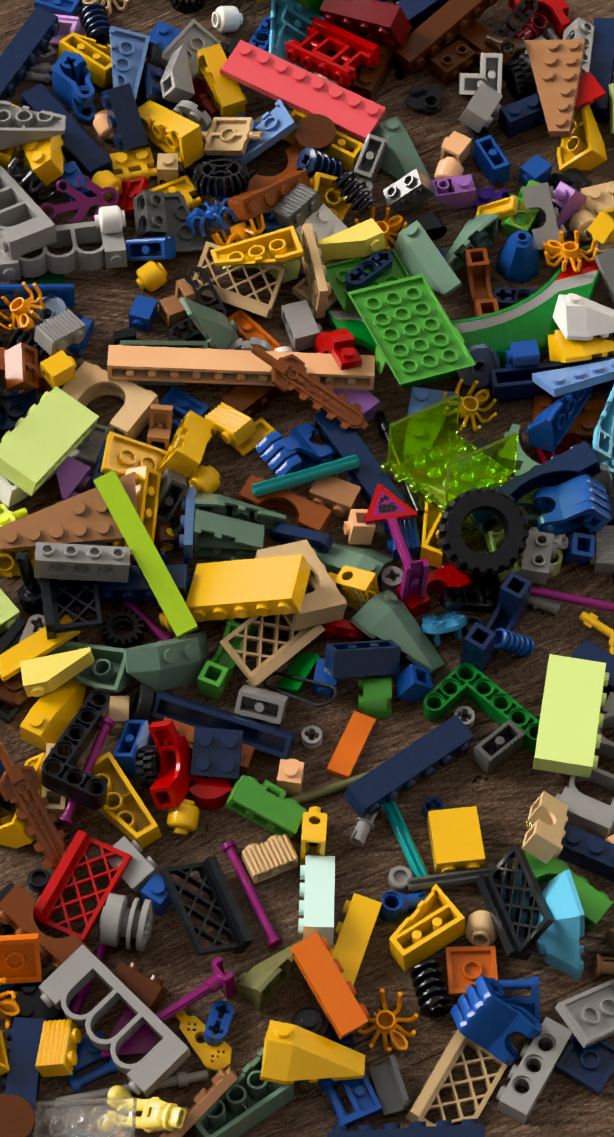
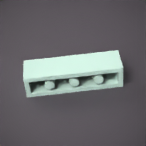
[298,855,335,945]

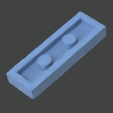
[179,487,196,557]

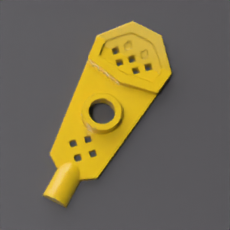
[175,1010,232,1072]

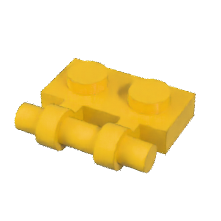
[109,147,157,182]
[149,175,203,211]

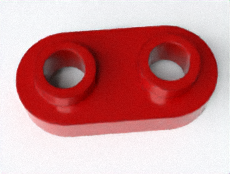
[321,619,364,642]

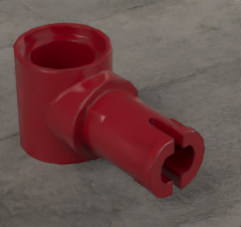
[513,13,548,40]
[188,78,220,119]

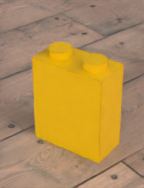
[427,806,485,874]

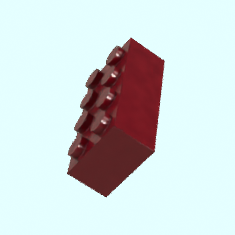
[319,0,412,48]

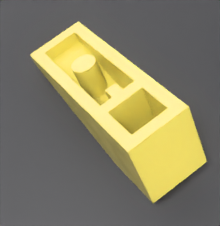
[317,218,386,261]
[20,647,95,697]

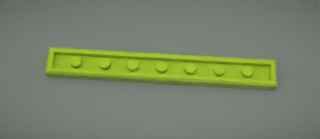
[93,470,198,639]

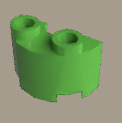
[357,675,392,718]

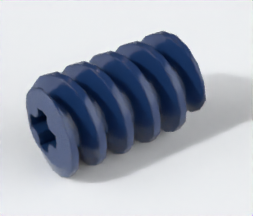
[79,3,110,46]
[297,147,343,177]

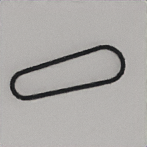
[263,672,338,707]

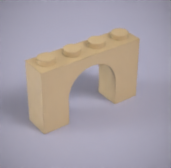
[61,361,159,439]
[255,539,347,631]

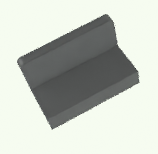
[368,1055,410,1119]

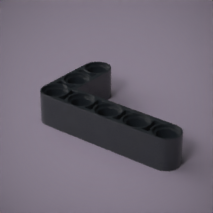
[41,690,110,810]

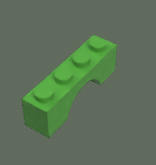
[197,617,258,701]
[514,852,613,932]

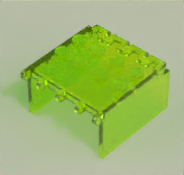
[380,394,518,513]

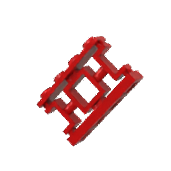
[285,17,380,88]

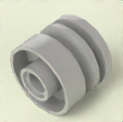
[99,893,154,952]

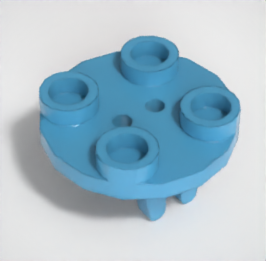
[421,610,468,646]

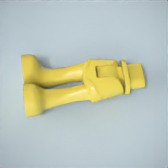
[101,1085,186,1135]

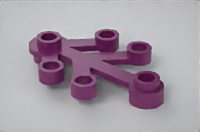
[40,175,119,224]

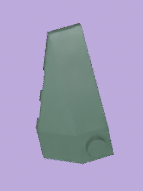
[444,213,499,274]
[179,297,240,350]

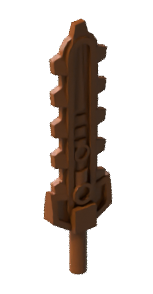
[251,345,369,430]
[0,740,69,871]

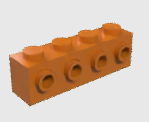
[290,933,369,1040]

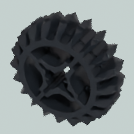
[193,158,250,199]

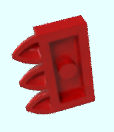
[117,177,149,217]

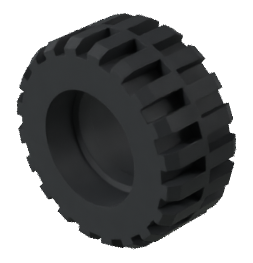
[437,487,529,577]

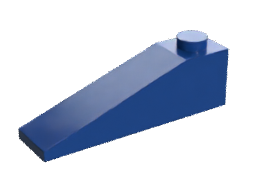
[526,386,592,453]

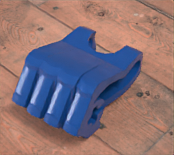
[52,51,96,124]
[255,423,336,477]
[532,474,611,535]
[450,975,542,1065]

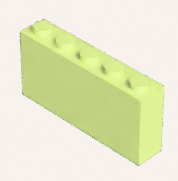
[0,386,99,496]
[533,654,609,778]

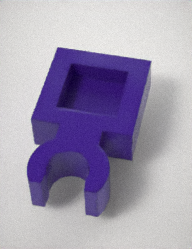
[474,188,509,211]

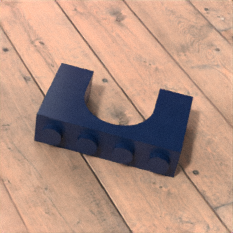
[460,571,532,673]

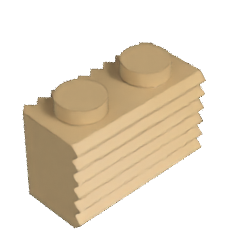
[242,834,299,884]

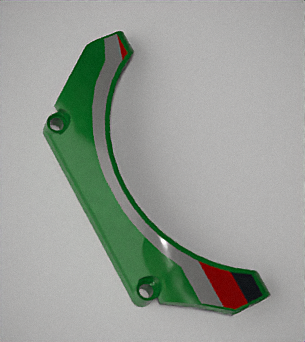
[326,245,601,388]

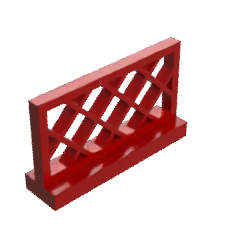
[33,829,132,943]

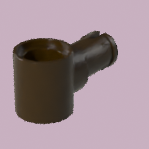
[484,32,526,58]

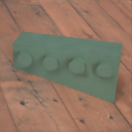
[194,1048,295,1137]

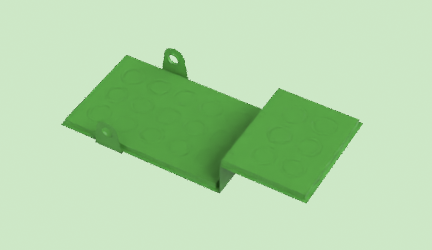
[325,249,476,385]

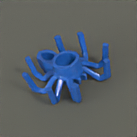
[186,197,239,237]

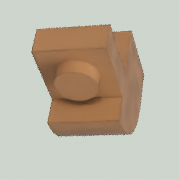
[159,278,200,329]
[147,404,173,451]

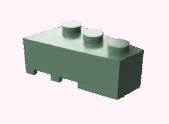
[194,509,264,559]

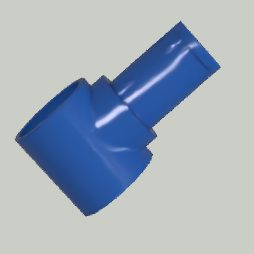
[379,890,427,922]

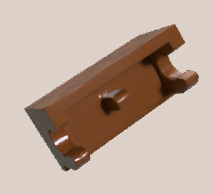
[5,342,39,394]

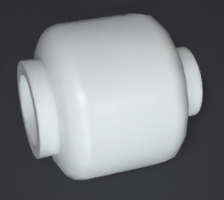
[212,6,243,33]
[94,205,126,234]

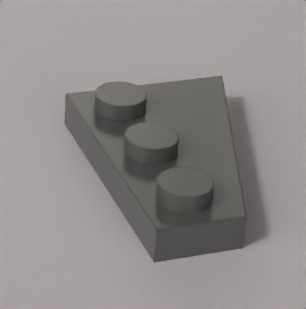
[164,192,210,255]

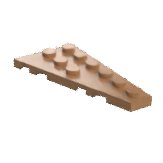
[524,39,586,137]
[0,471,138,552]
[159,1065,238,1137]

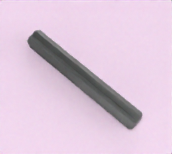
[407,866,502,892]

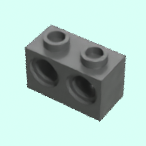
[383,168,435,216]
[133,190,168,238]

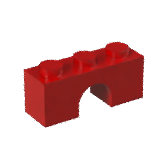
[396,563,471,618]

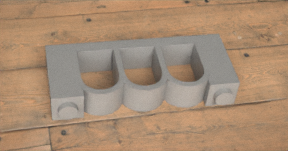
[0,165,57,260]
[0,221,128,282]
[555,692,614,839]
[38,944,191,1098]

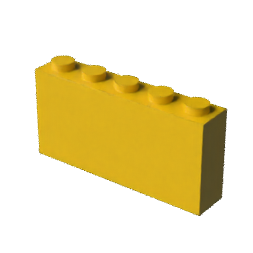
[186,554,311,622]

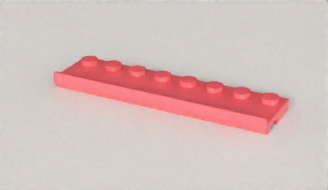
[220,40,386,142]

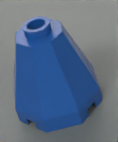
[496,230,541,284]

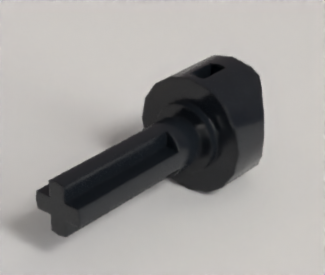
[15,551,43,613]

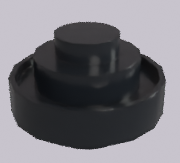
[291,1006,328,1037]

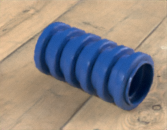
[494,628,534,658]

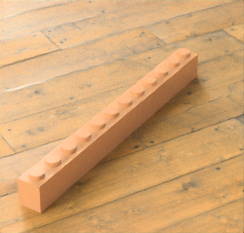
[107,345,375,390]

